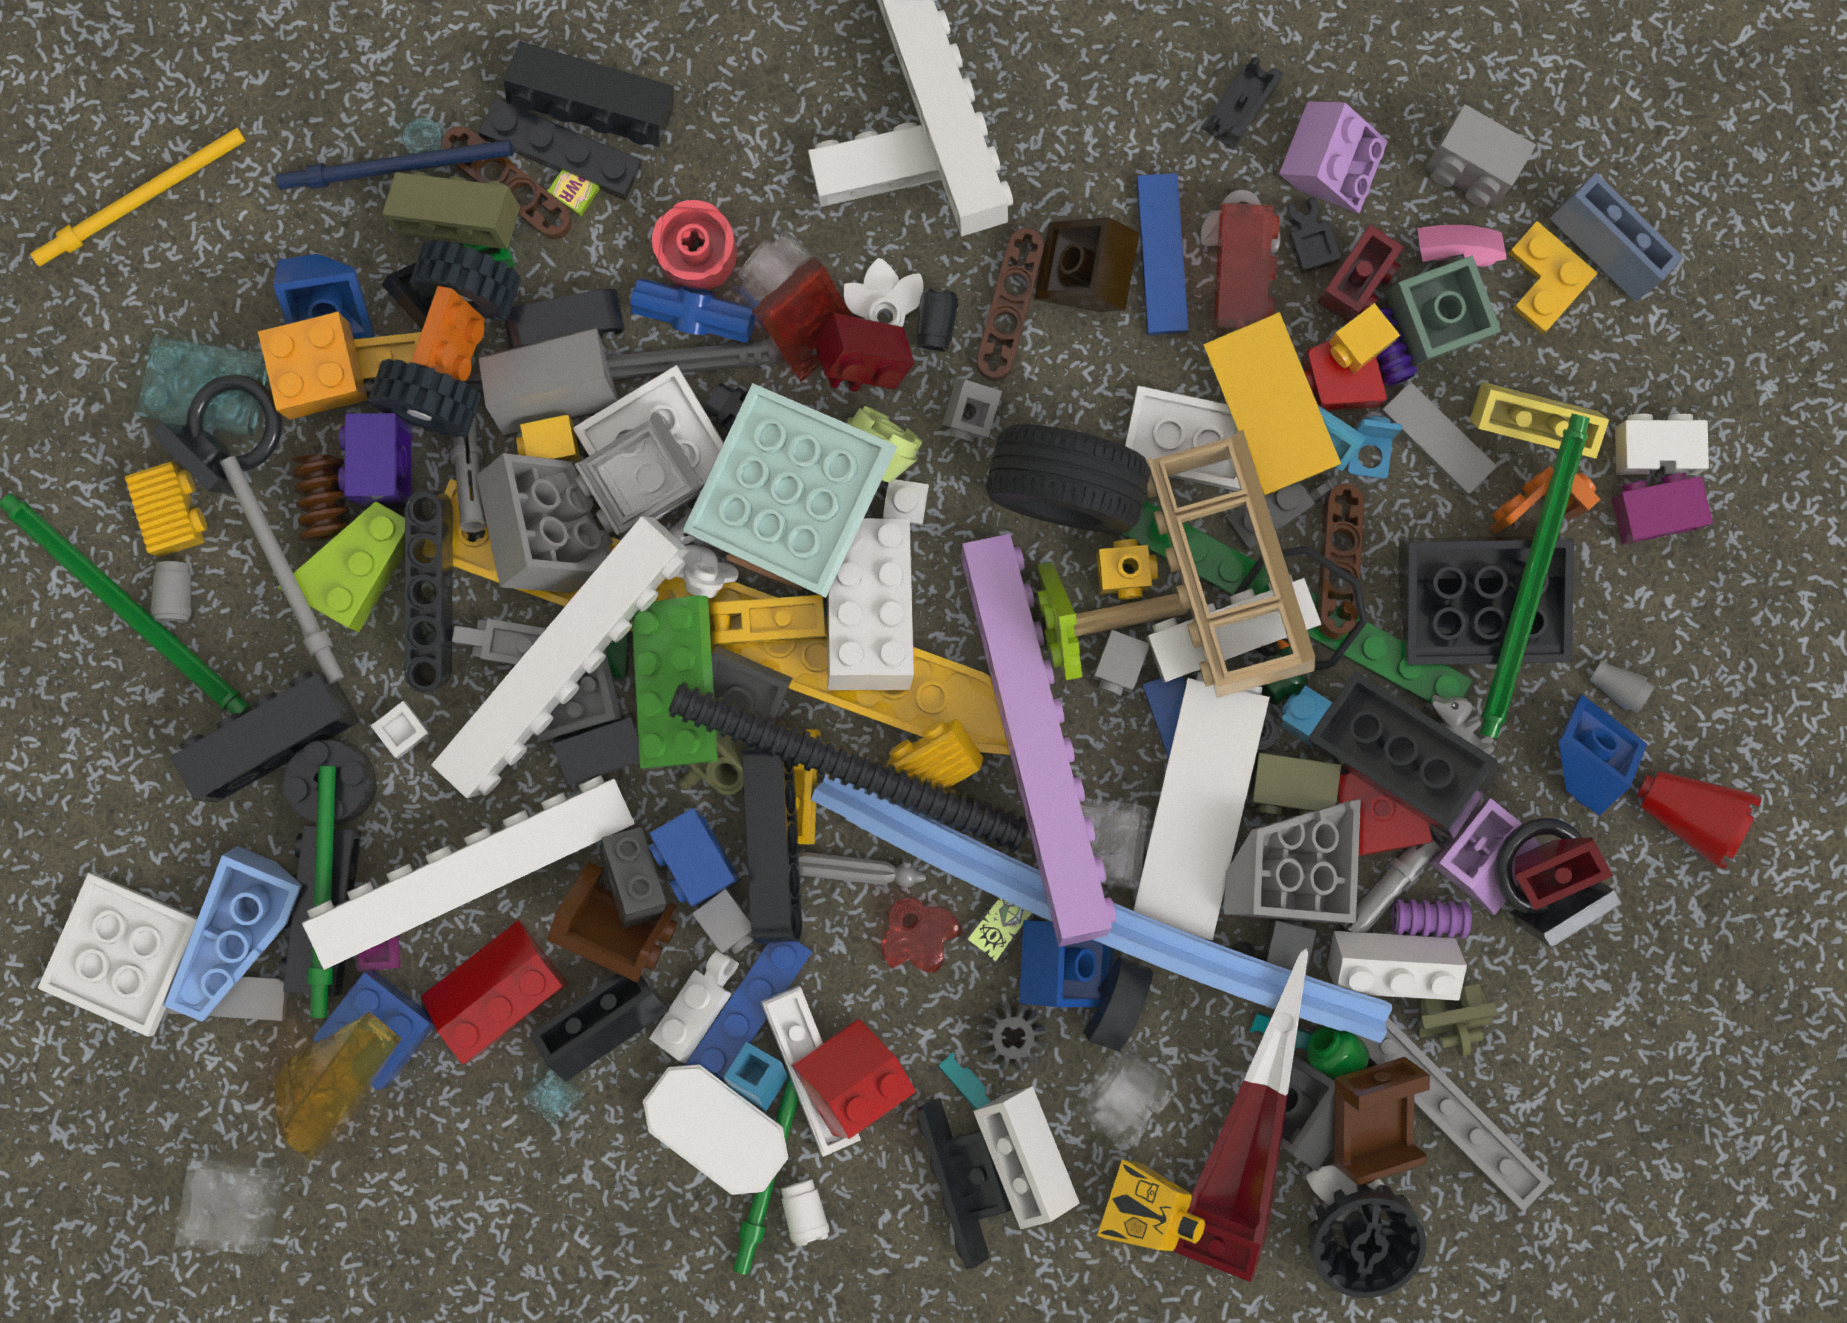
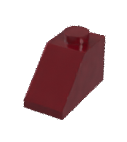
[1515,837,1613,910]

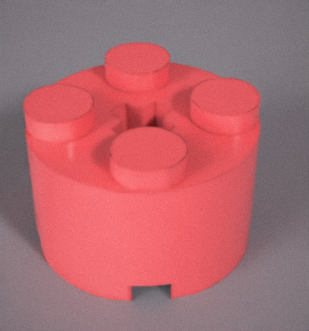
[652,200,737,290]

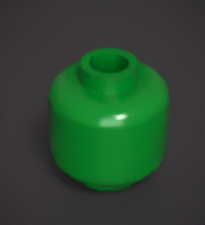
[1307,1026,1369,1081]

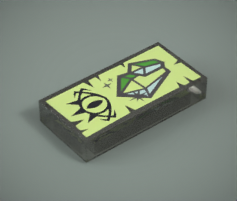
[964,896,1035,965]

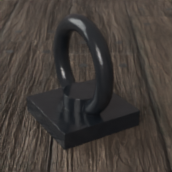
[150,374,282,495]
[1495,818,1622,948]

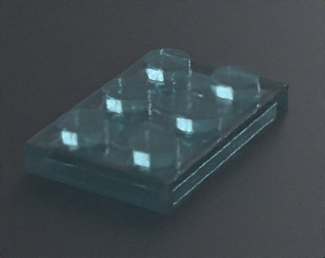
[136,337,267,436]

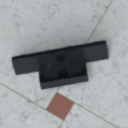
[916,1098,1012,1270]

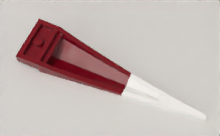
[1173,948,1308,1282]

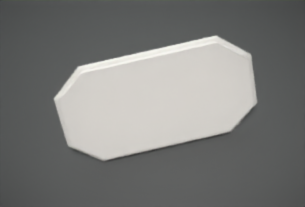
[643,1064,788,1195]

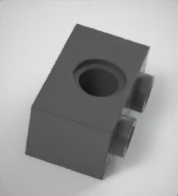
[599,827,666,929]

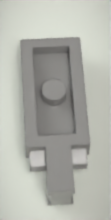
[452,619,546,665]

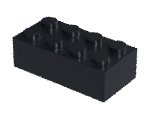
[1308,671,1501,839]
[170,672,361,803]

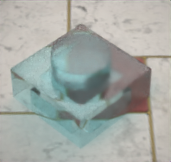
[524,1071,585,1127]

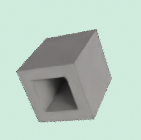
[1092,630,1150,696]
[692,888,754,954]

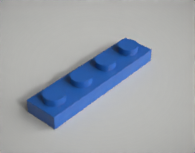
[685,941,813,1082]

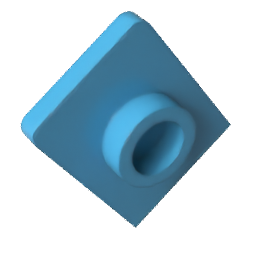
[1348,416,1402,479]

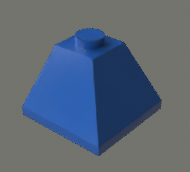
[273,254,375,339]
[1558,694,1647,816]

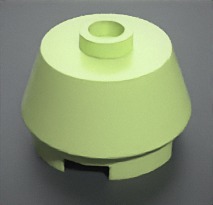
[847,406,922,482]

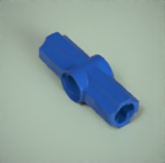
[630,278,757,343]

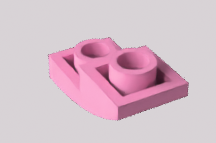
[1417,225,1507,267]

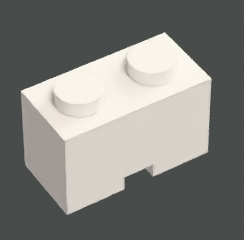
[1615,414,1709,475]

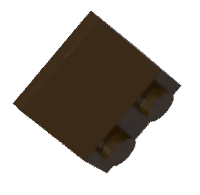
[1034,217,1140,312]

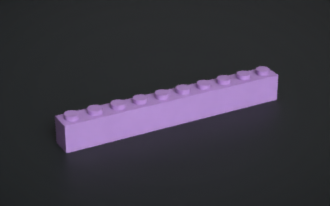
[960,534,1116,947]

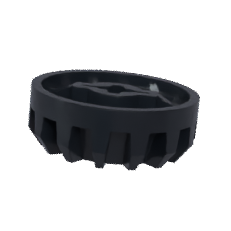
[1308,1183,1426,1298]

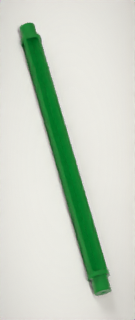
[1480,413,1590,738]
[0,493,251,716]

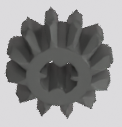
[978,1001,1048,1072]

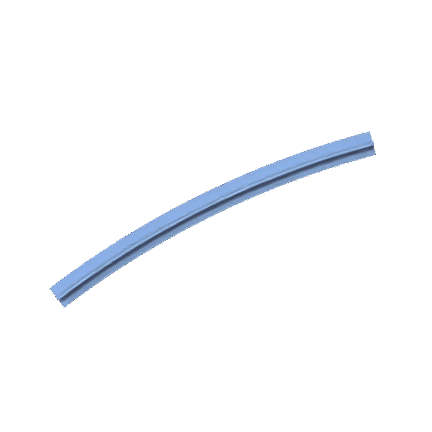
[811,774,1392,1043]

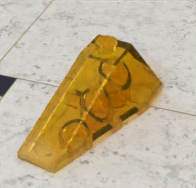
[273,1011,402,1161]

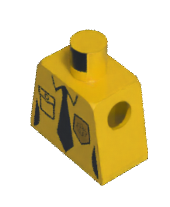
[1097,1159,1205,1251]

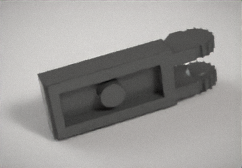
[1225,477,1339,551]

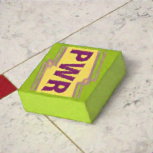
[547,170,600,217]

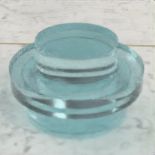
[403,118,444,154]

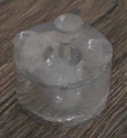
[732,228,825,323]
[1076,1046,1172,1146]

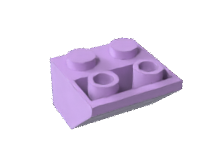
[1279,101,1388,213]
[1429,798,1541,915]

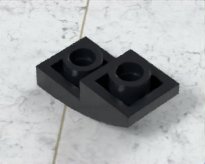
[1083,957,1154,1052]

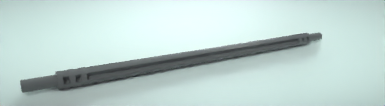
[252,339,817,411]

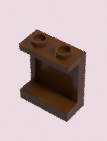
[547,862,679,983]
[1334,1057,1430,1185]

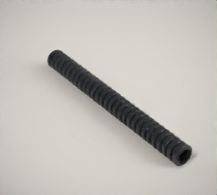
[668,682,1028,852]

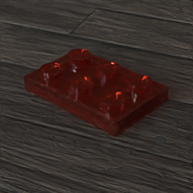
[751,256,853,382]

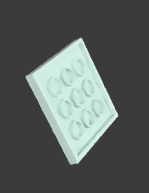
[682,383,897,598]

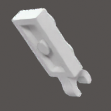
[649,950,739,1063]

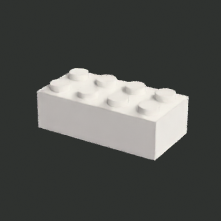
[826,518,914,690]

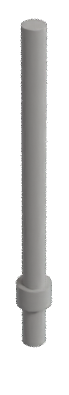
[220,456,344,684]

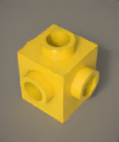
[1096,539,1158,600]

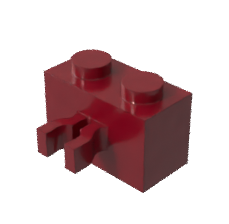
[815,313,915,392]

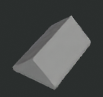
[479,327,619,435]

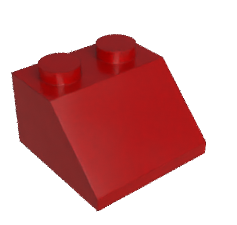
[791,1019,916,1139]

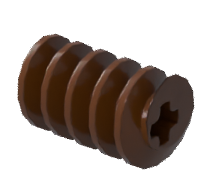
[292,454,350,541]

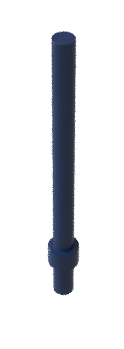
[276,140,514,190]

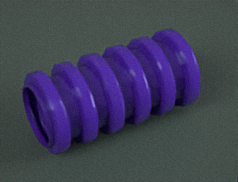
[1376,308,1418,386]

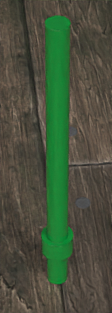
[307,765,336,1018]
[733,1076,799,1275]

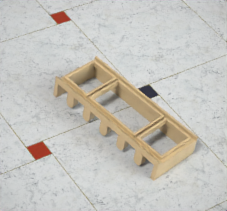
[1146,430,1315,698]

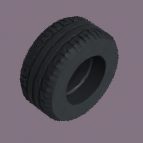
[986,424,1151,533]

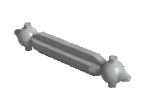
[799,852,926,892]

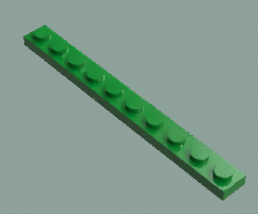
[1117,500,1473,705]

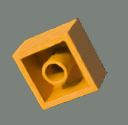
[258,312,368,420]

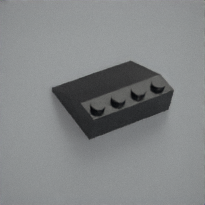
[1399,536,1574,665]

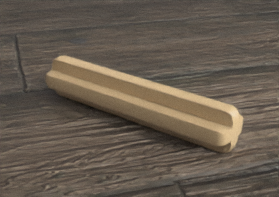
[1074,593,1189,637]

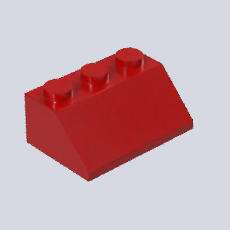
[421,919,569,1065]

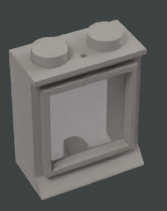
[575,412,704,537]

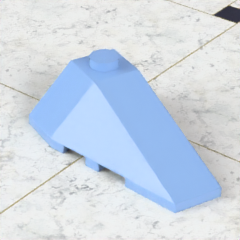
[164,846,302,1022]

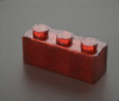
[1213,203,1280,328]

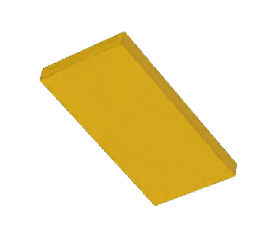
[1203,312,1341,495]

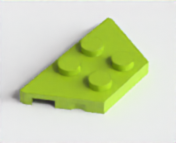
[1036,561,1082,680]

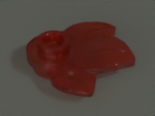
[881,897,962,973]

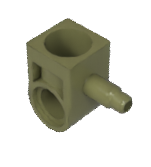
[678,731,744,795]

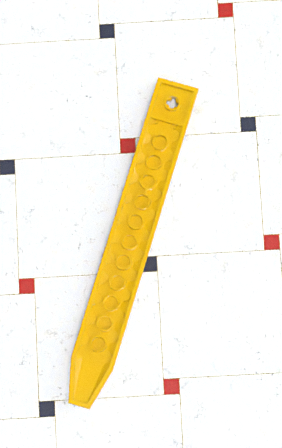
[422,479,1010,756]

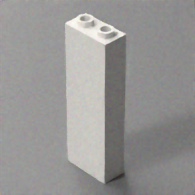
[1133,672,1270,941]

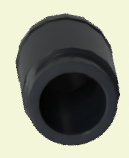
[916,288,958,352]

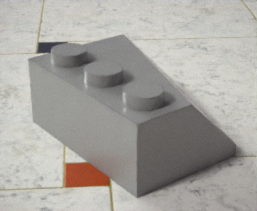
[477,453,613,593]
[1224,799,1361,923]

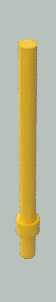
[30,128,246,267]

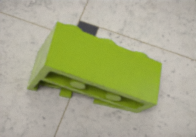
[277,501,405,633]

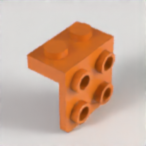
[1489,466,1601,534]

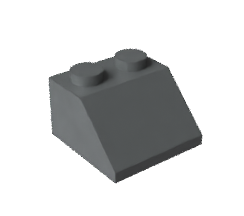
[1280,1055,1335,1171]

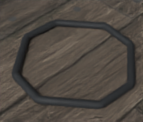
[1231,546,1367,670]

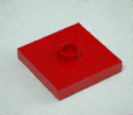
[1338,773,1433,856]

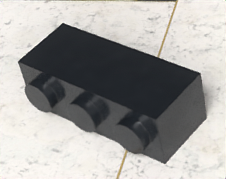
[529,972,669,1082]

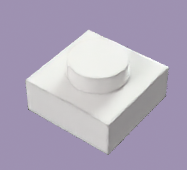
[883,479,929,526]
[371,701,431,759]

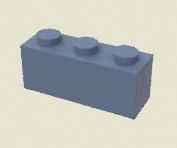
[1549,173,1683,302]

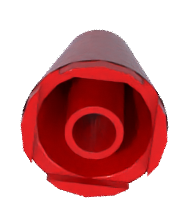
[1636,771,1762,870]

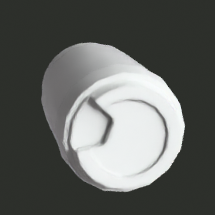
[781,1179,829,1247]

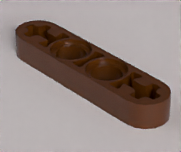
[441,126,572,240]
[977,228,1044,381]
[1317,483,1365,639]

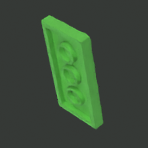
[632,595,718,769]

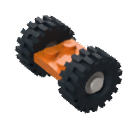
[368,240,521,437]

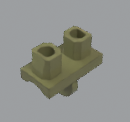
[1416,984,1498,1057]

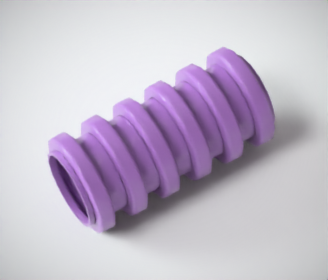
[1391,899,1472,938]

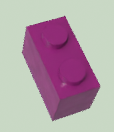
[1611,472,1713,545]

